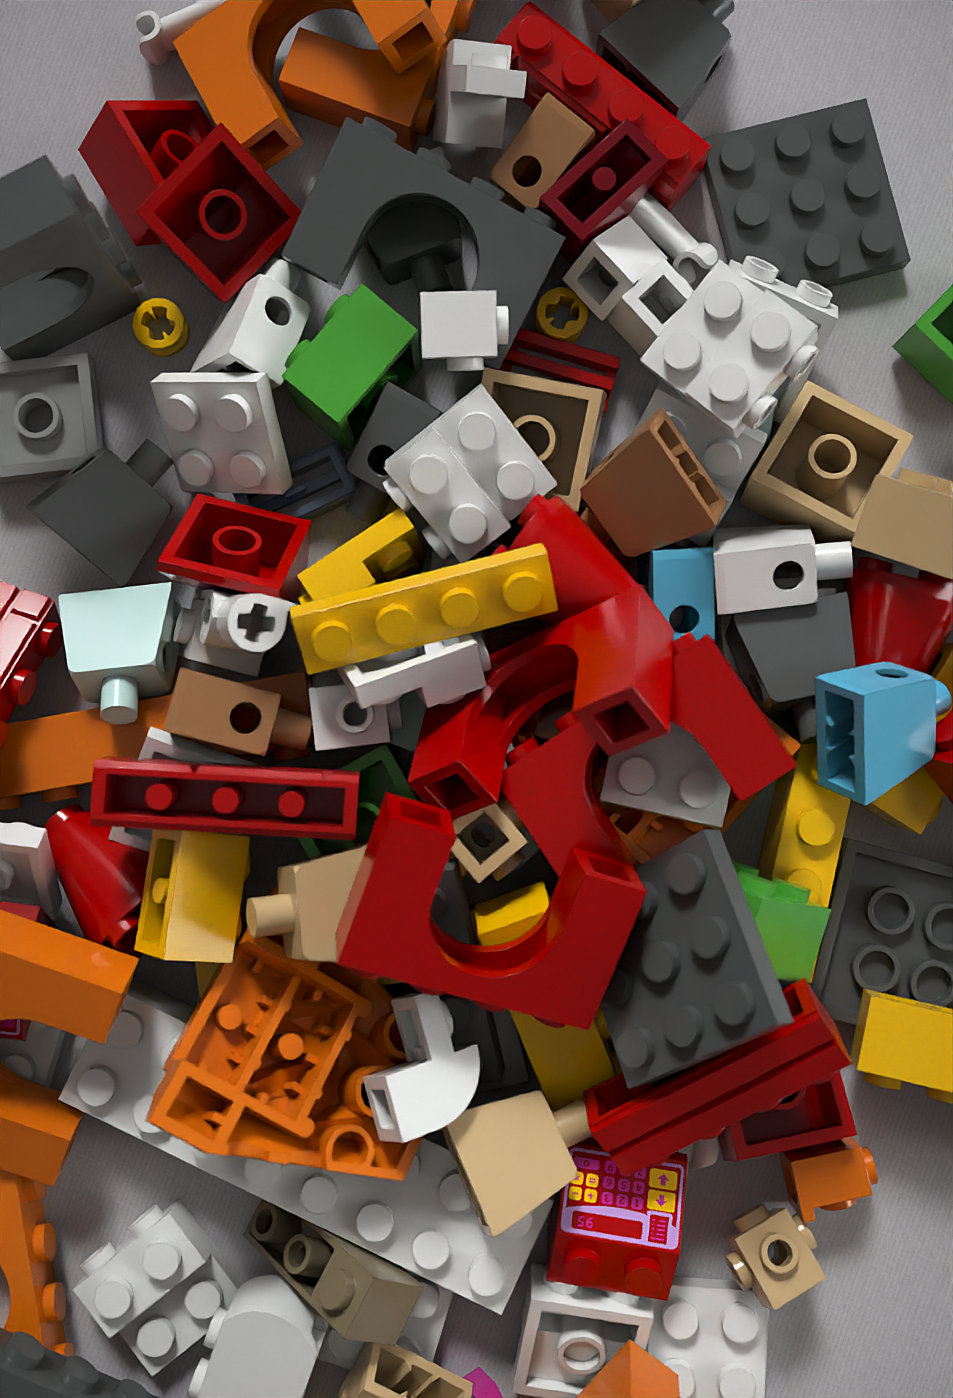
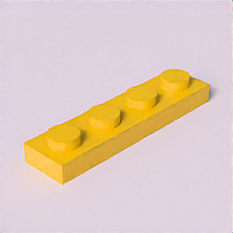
[290,543,558,675]

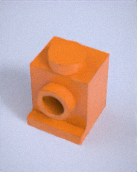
[778,1137,878,1223]

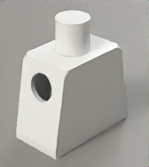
[190,258,311,390]
[713,524,853,615]

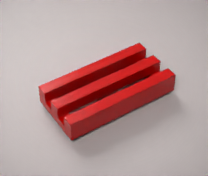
[499,328,621,417]

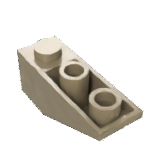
[243,1199,424,1346]

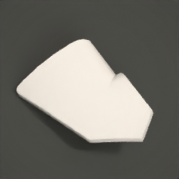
[200,589,296,655]

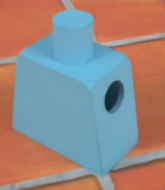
[637,547,715,641]
[815,662,952,806]

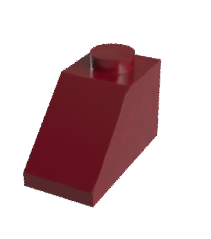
[538,118,669,265]

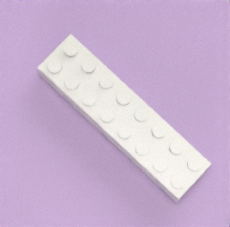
[58,977,554,1315]

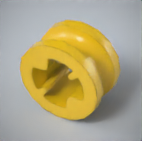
[536,287,588,343]
[132,298,190,357]

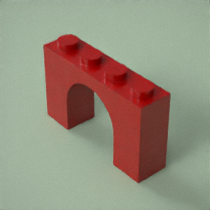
[407,584,674,821]
[500,631,797,878]
[335,792,647,1031]

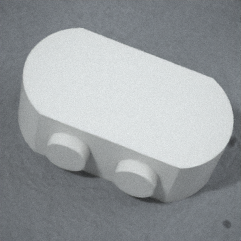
[187,1274,329,1398]

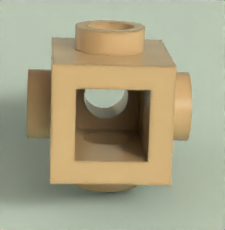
[449,794,528,883]
[724,1203,827,1311]

